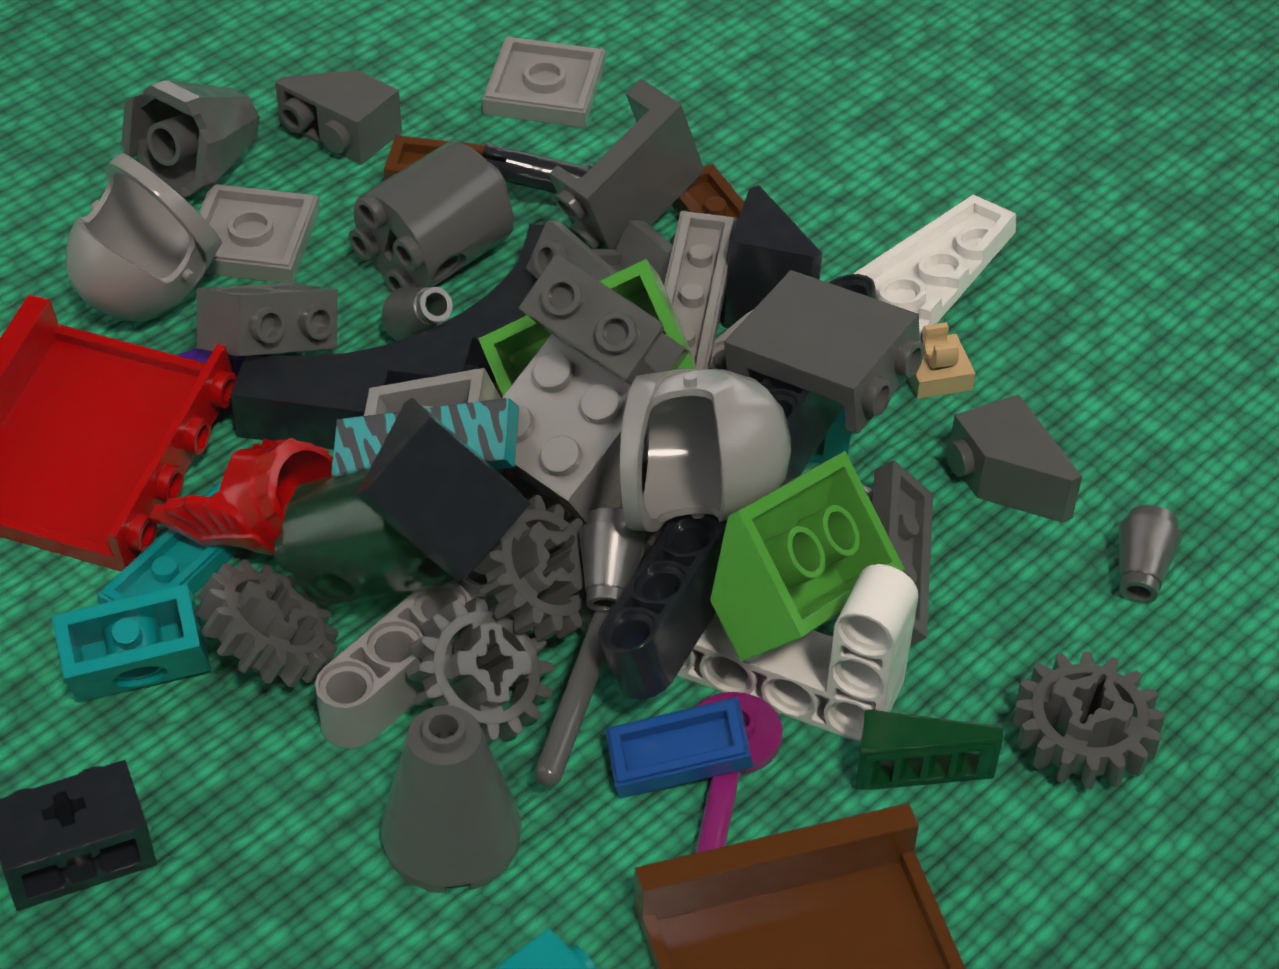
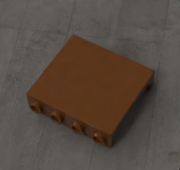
[634,803,966,969]

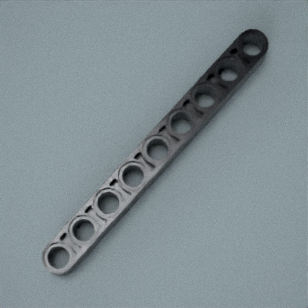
[599,274,878,699]

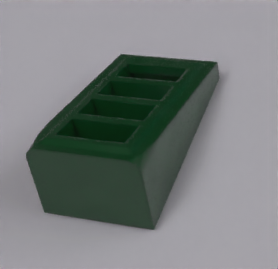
[855,709,1004,789]

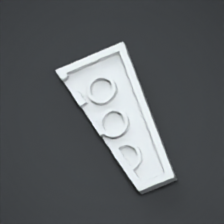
[853,195,1016,342]

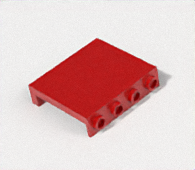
[0,294,237,572]

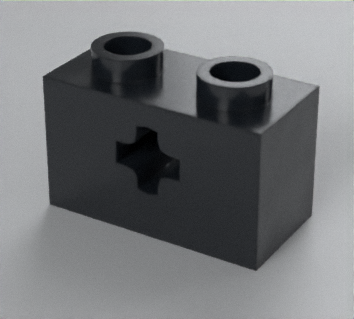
[0,759,157,912]

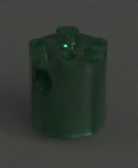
[274,465,454,609]

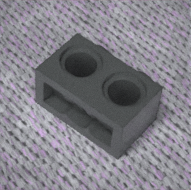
[197,283,338,356]

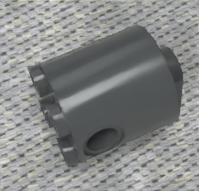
[349,141,514,292]

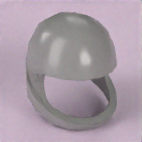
[65,153,222,321]
[620,369,791,532]

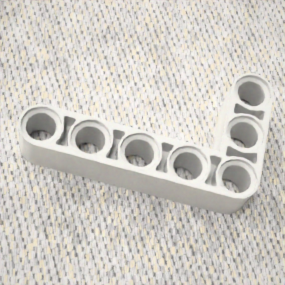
[581,564,918,742]

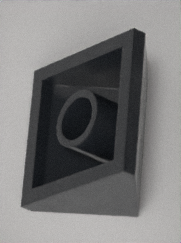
[724,185,823,328]
[356,397,531,581]

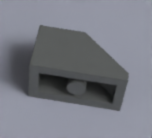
[946,394,1082,522]

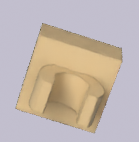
[907,322,976,399]

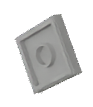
[482,37,606,128]
[199,184,320,283]

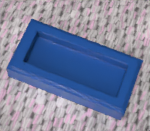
[605,697,754,799]

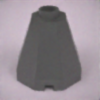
[121,80,259,199]

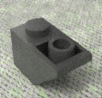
[275,70,402,165]

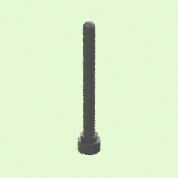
[535,502,670,787]

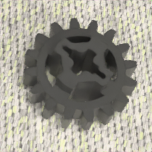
[473,495,595,641]
[195,560,339,687]
[407,596,554,744]
[1012,651,1165,789]

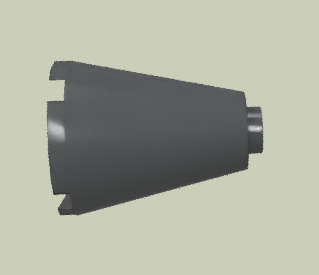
[381,705,521,893]

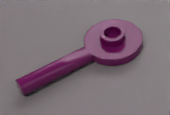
[695,692,783,853]

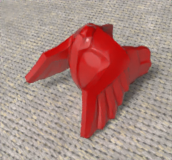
[149,438,347,562]

